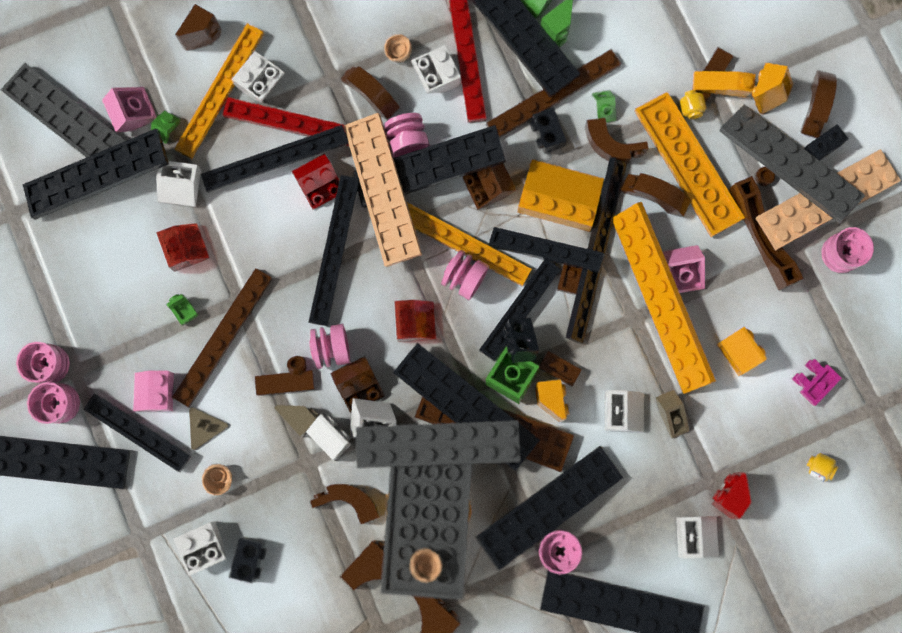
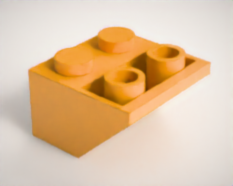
[752,63,793,114]
[716,326,767,376]
[535,380,569,422]

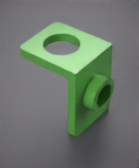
[592,90,617,122]

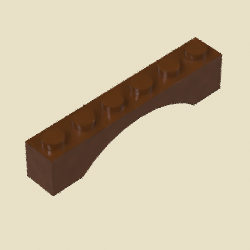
[729,176,804,291]

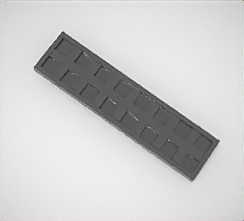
[1,63,125,157]
[719,104,865,224]
[356,421,520,468]

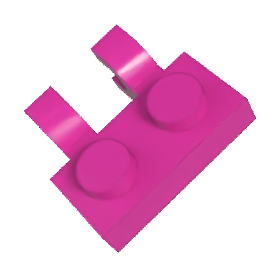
[792,359,842,406]

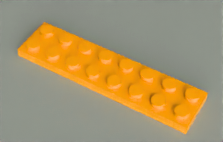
[634,91,745,237]

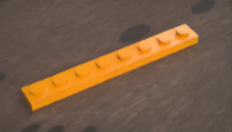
[174,23,264,159]
[407,202,532,287]

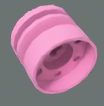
[384,113,430,158]
[821,227,874,273]
[441,250,489,301]
[309,324,351,369]
[16,342,70,383]
[27,382,80,424]
[539,530,582,574]

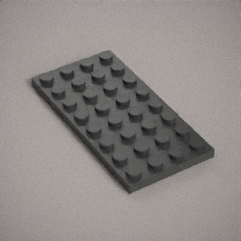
[381,464,472,600]

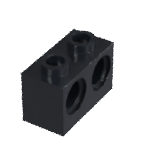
[530,107,567,154]
[804,124,849,161]
[503,318,539,363]
[229,538,267,583]

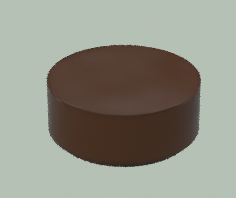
[755,167,775,186]
[287,356,307,375]

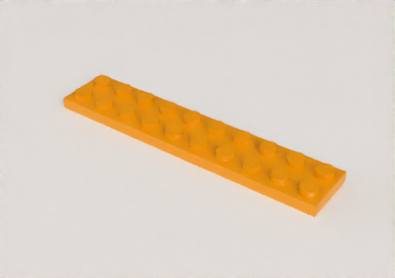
[613,202,716,394]

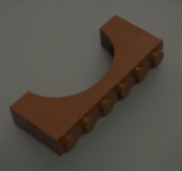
[340,540,461,633]

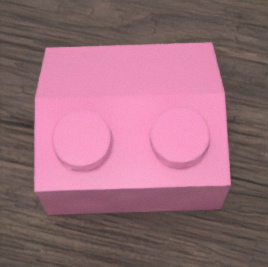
[102,87,157,132]
[663,245,705,293]
[133,371,174,412]

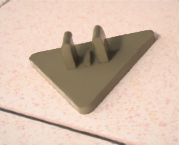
[189,407,228,450]

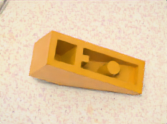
[692,71,756,97]

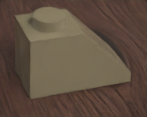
[655,390,689,439]
[274,405,319,437]

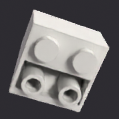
[411,45,461,94]
[232,51,285,102]
[156,161,202,207]
[605,390,644,432]
[350,399,396,439]
[306,414,352,461]
[676,516,719,558]
[174,522,226,576]

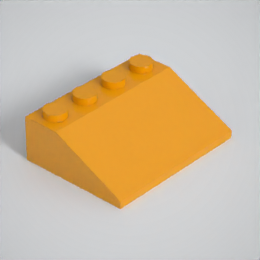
[517,159,604,232]

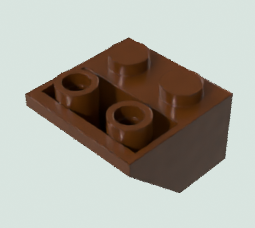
[462,163,516,210]
[330,356,385,413]

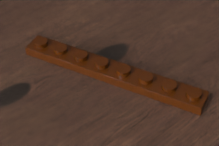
[486,49,621,138]
[172,268,272,408]

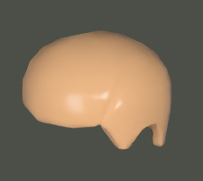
[384,34,412,63]
[202,463,232,496]
[410,549,442,582]

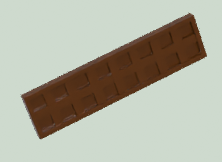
[415,397,574,473]

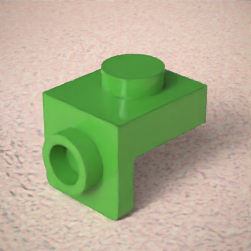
[151,110,180,144]
[166,294,198,326]

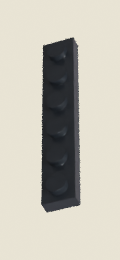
[489,227,605,273]
[479,260,561,362]
[83,393,191,473]

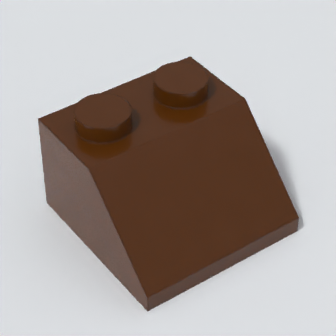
[175,4,222,51]

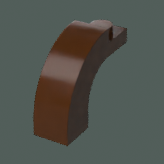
[340,66,400,120]
[800,70,837,138]
[585,118,649,164]
[621,173,691,217]
[310,484,380,524]

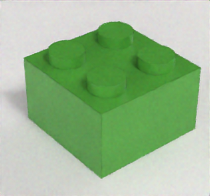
[486,347,539,404]

